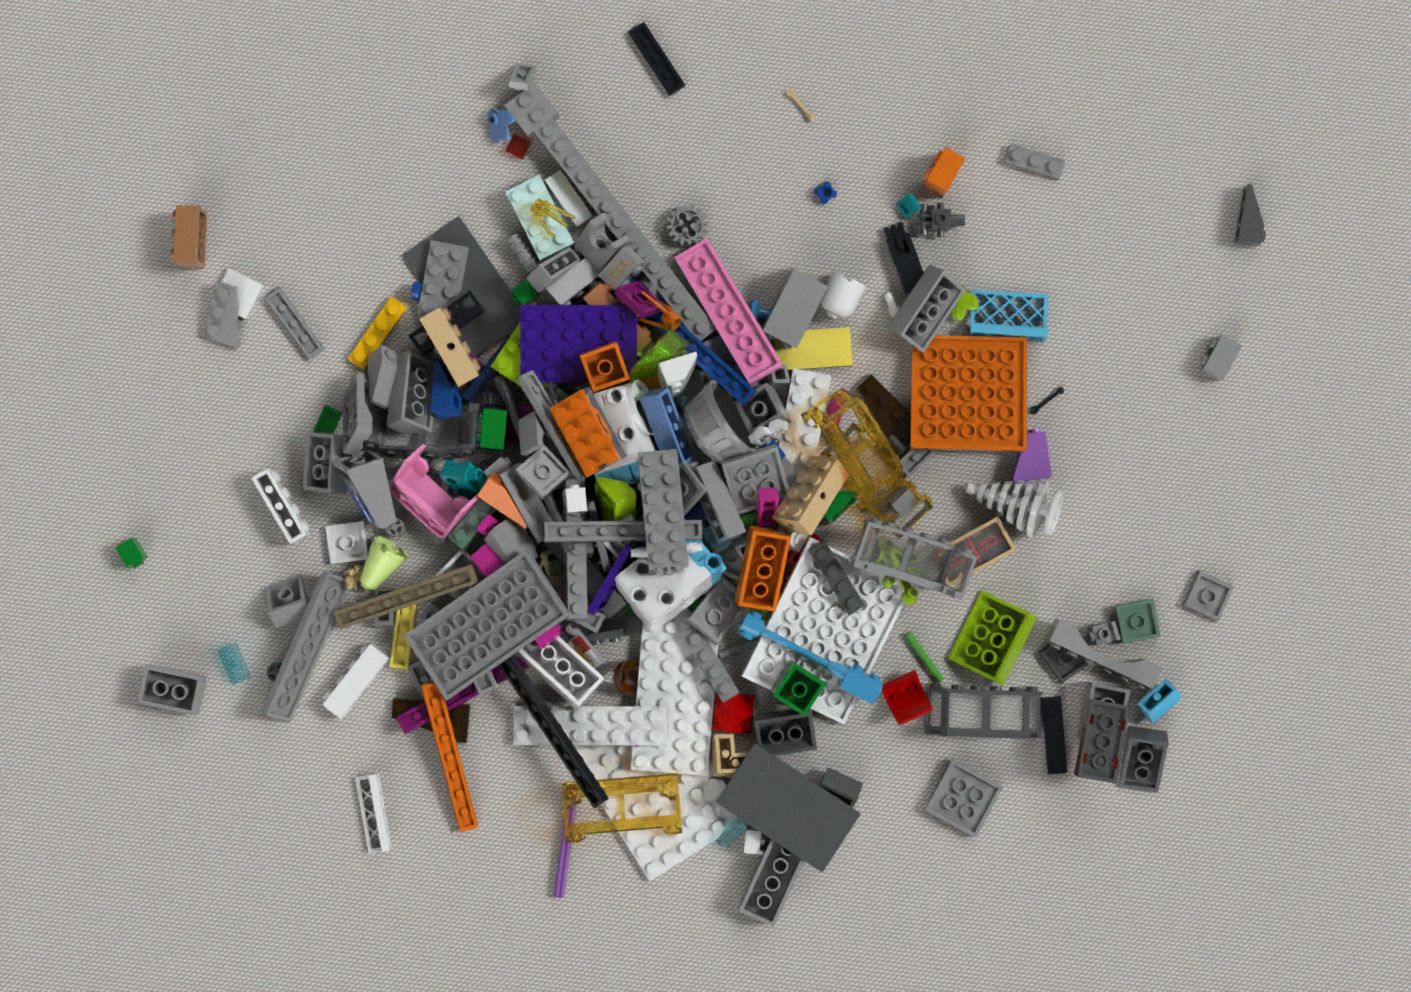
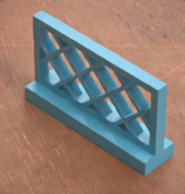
[968,289,1048,342]

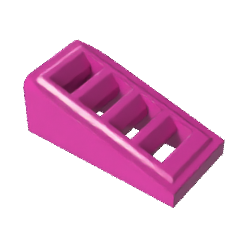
[756,488,779,527]
[477,515,501,536]

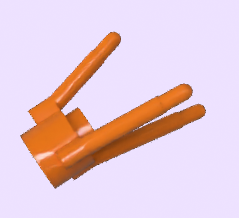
[639,291,682,332]

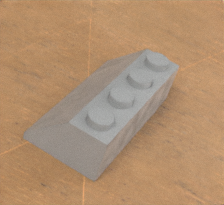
[887,264,966,353]
[387,350,435,434]

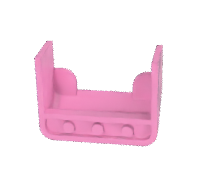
[389,444,479,538]

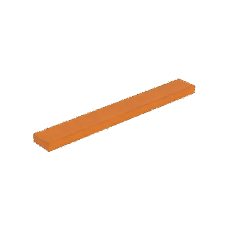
[421,681,478,832]

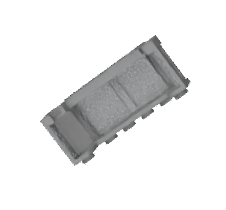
[849,518,978,601]

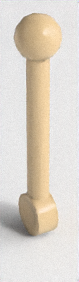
[787,89,816,121]

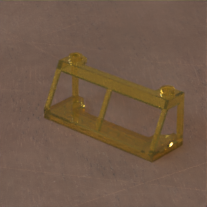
[561,773,682,843]

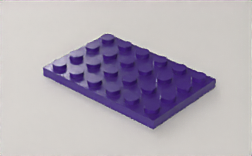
[520,304,637,383]

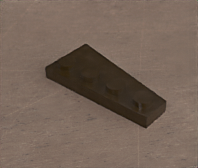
[857,375,911,447]
[391,698,470,743]

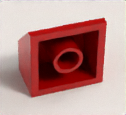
[713,693,755,733]

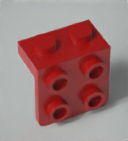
[881,670,933,725]

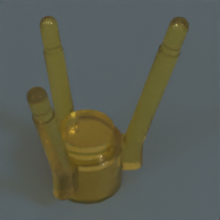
[530,198,575,238]

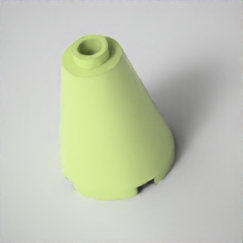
[359,536,408,591]

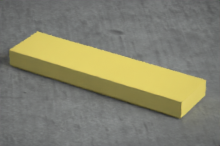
[389,603,418,670]

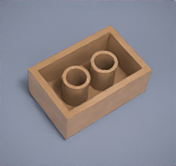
[171,205,207,269]

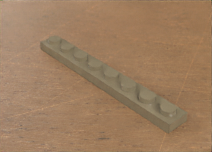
[334,564,478,630]

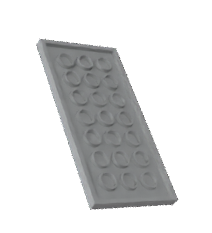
[404,550,571,701]

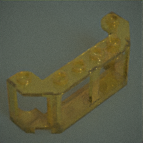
[800,388,903,513]

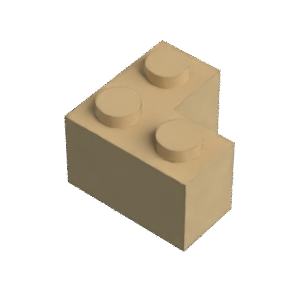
[710,734,748,777]

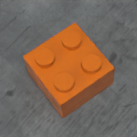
[922,147,966,198]
[579,341,630,392]

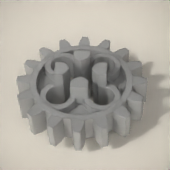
[667,204,708,247]

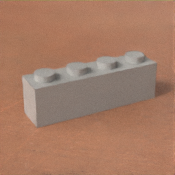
[692,461,746,544]

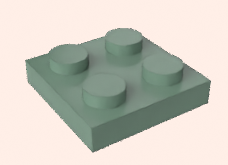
[1115,599,1161,644]

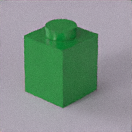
[511,279,542,306]
[115,538,148,569]

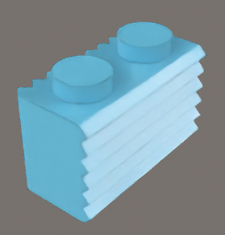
[1138,679,1182,724]

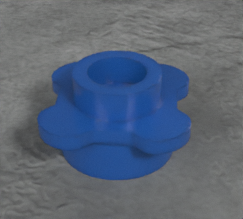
[814,181,837,204]

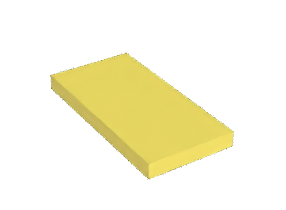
[774,327,853,370]

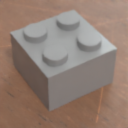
[734,383,791,435]

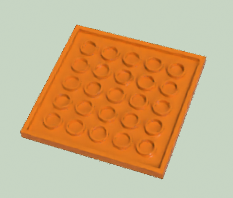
[910,335,1027,452]

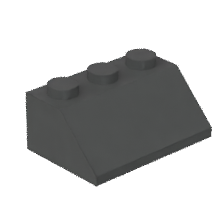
[753,709,817,756]

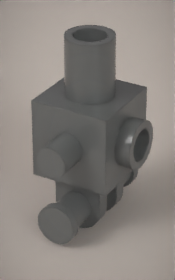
[917,202,965,238]

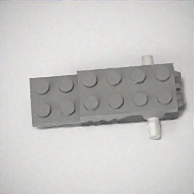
[631,449,702,576]

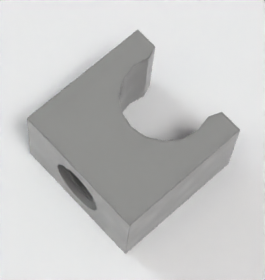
[574,213,630,272]
[518,411,563,460]

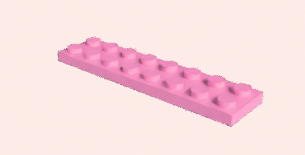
[674,238,783,385]

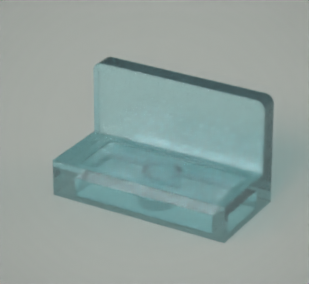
[218,642,251,686]

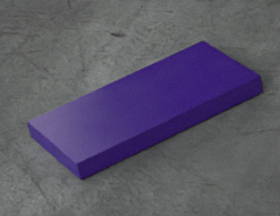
[587,541,640,615]

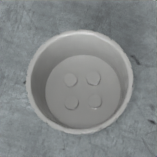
[684,380,759,464]

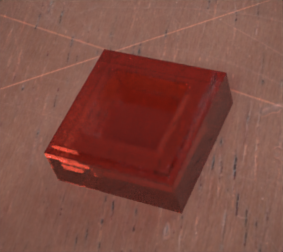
[505,134,531,160]

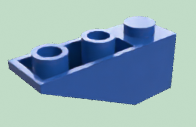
[430,360,462,419]

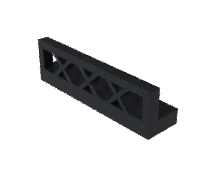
[408,291,486,356]

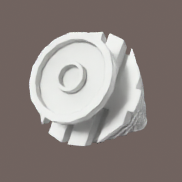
[965,479,1064,538]

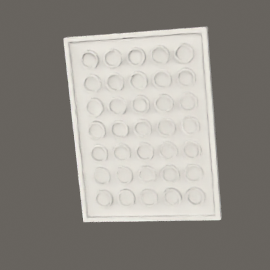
[741,536,913,724]
[574,745,744,881]

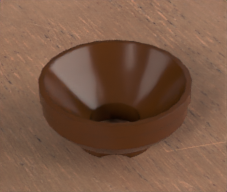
[612,660,639,695]

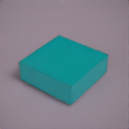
[896,192,922,219]

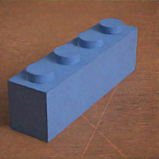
[640,387,694,464]

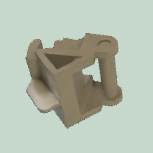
[535,547,564,591]

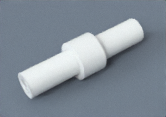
[884,292,900,318]

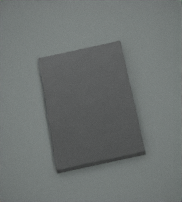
[403,217,520,357]
[716,743,861,873]

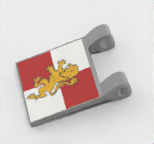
[559,621,605,669]

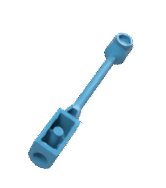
[738,610,883,705]

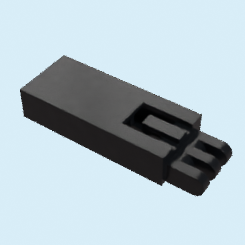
[883,222,924,295]

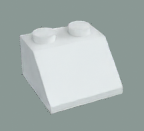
[657,352,697,397]

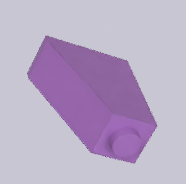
[1011,428,1052,482]

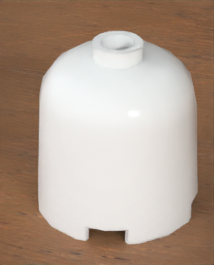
[821,271,867,320]

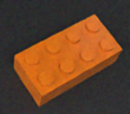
[735,525,791,612]

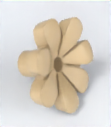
[343,566,363,590]

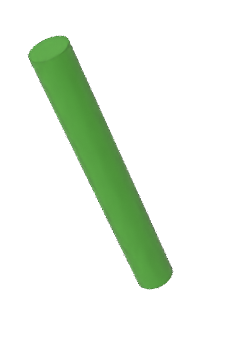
[905,632,944,683]

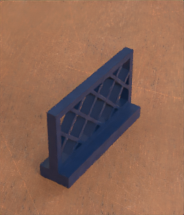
[461,335,523,412]

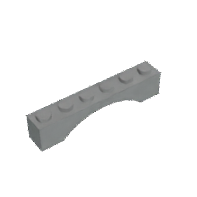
[1046,618,1162,690]

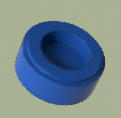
[411,282,423,302]

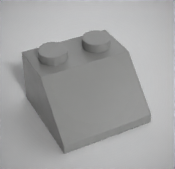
[265,575,310,628]

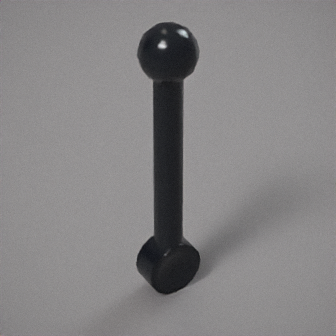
[1031,387,1064,414]

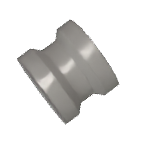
[385,518,406,537]

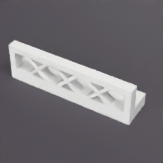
[355,773,392,853]

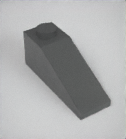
[1234,184,1266,247]

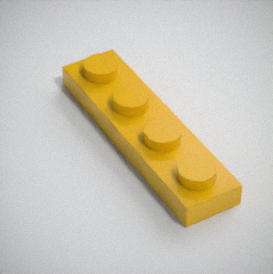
[348,296,408,370]

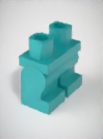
[440,460,488,496]

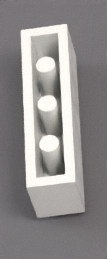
[323,643,390,719]

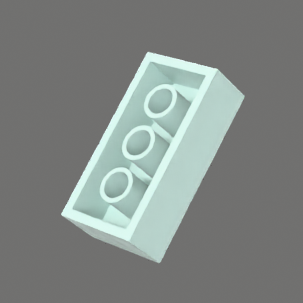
[506,175,575,263]

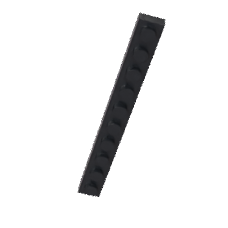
[499,655,609,809]

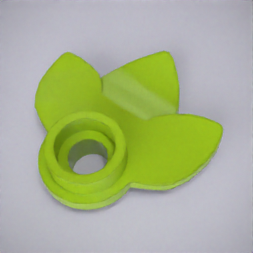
[951,284,978,322]

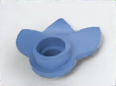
[487,109,515,143]

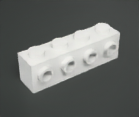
[251,468,310,545]

